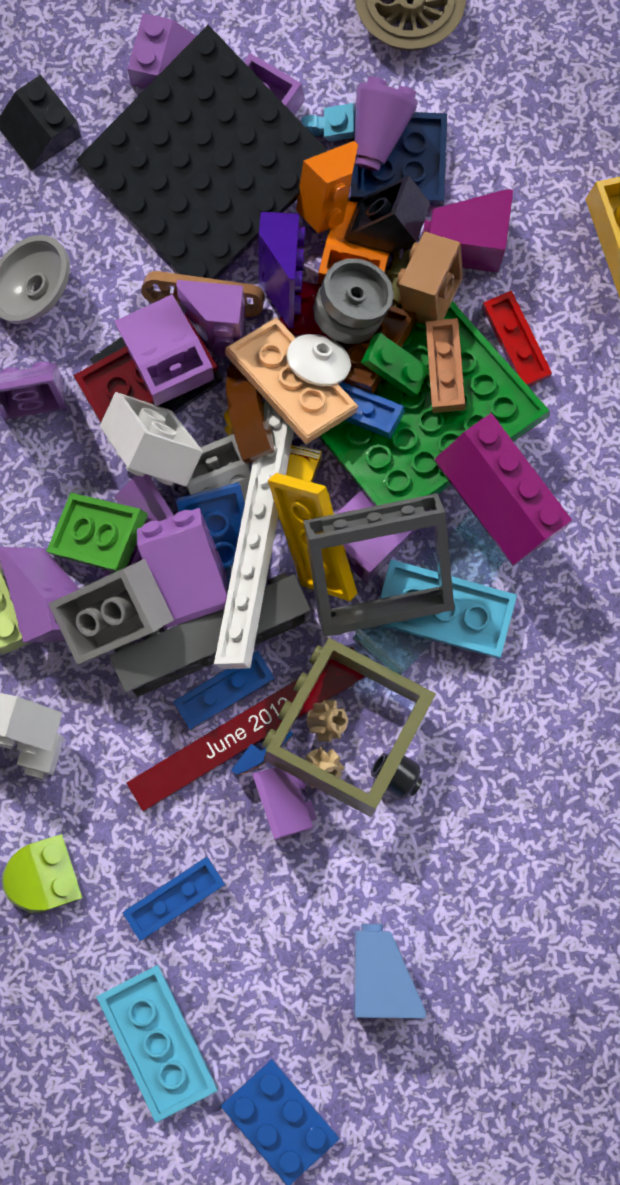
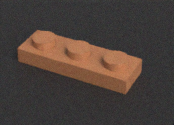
[426,318,466,413]

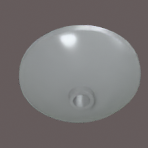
[0,235,70,324]

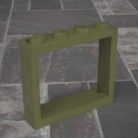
[262,638,436,818]

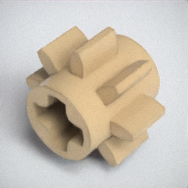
[307,700,348,741]
[305,747,345,788]

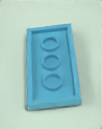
[380,559,517,659]
[96,964,218,1123]

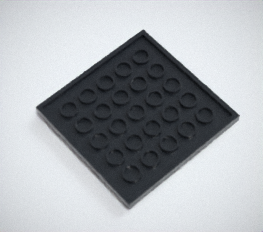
[76,25,327,279]

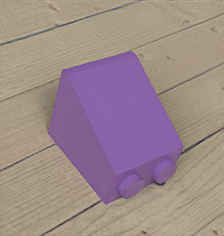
[336,490,419,584]
[137,508,229,628]

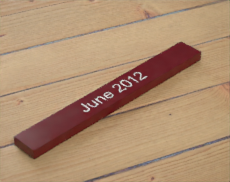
[126,646,366,812]

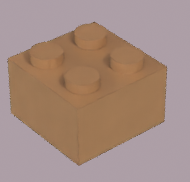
[396,231,463,325]

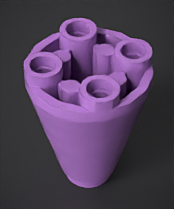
[355,76,418,172]

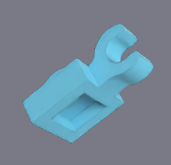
[301,103,356,142]

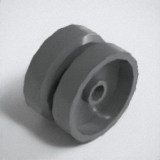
[312,259,394,344]

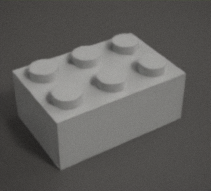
[48,559,174,665]

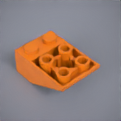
[318,201,390,284]

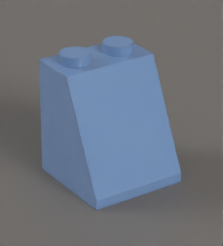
[353,924,426,1018]

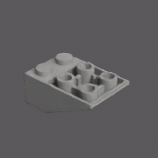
[186,434,251,502]

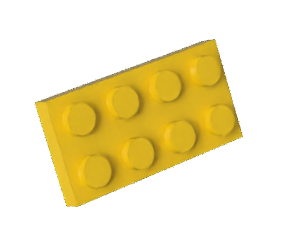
[267,473,358,602]

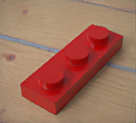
[482,290,552,387]

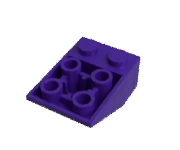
[259,212,305,328]

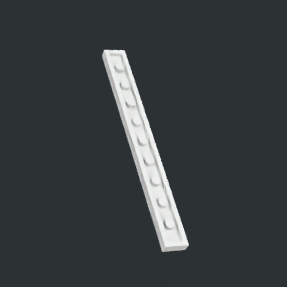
[214,399,294,669]

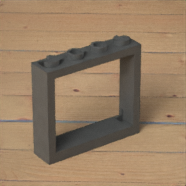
[303,493,454,637]

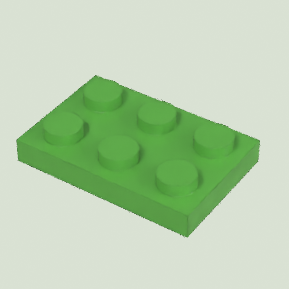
[46,492,148,572]

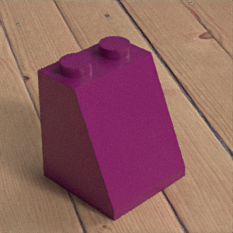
[422,189,513,273]

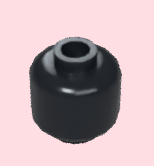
[371,752,422,800]

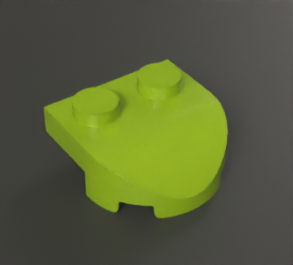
[2,834,82,913]

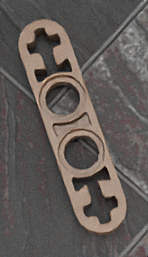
[141,271,265,317]

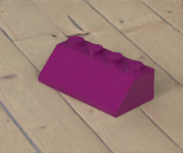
[434,413,572,566]

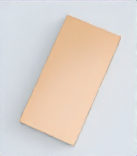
[225,317,358,444]

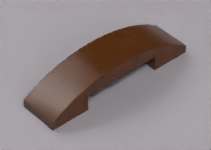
[226,362,274,464]

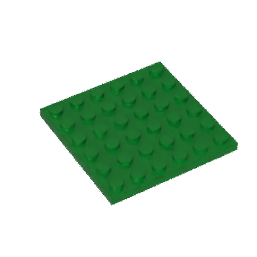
[319,301,550,506]

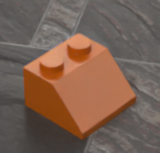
[296,141,358,233]

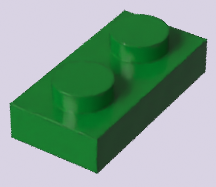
[361,333,429,397]

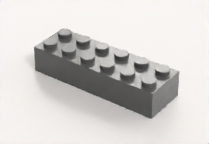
[109,573,311,700]

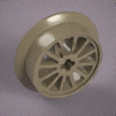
[355,0,466,51]

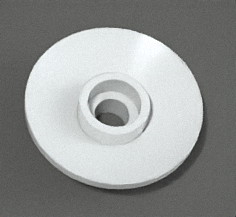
[287,334,351,386]

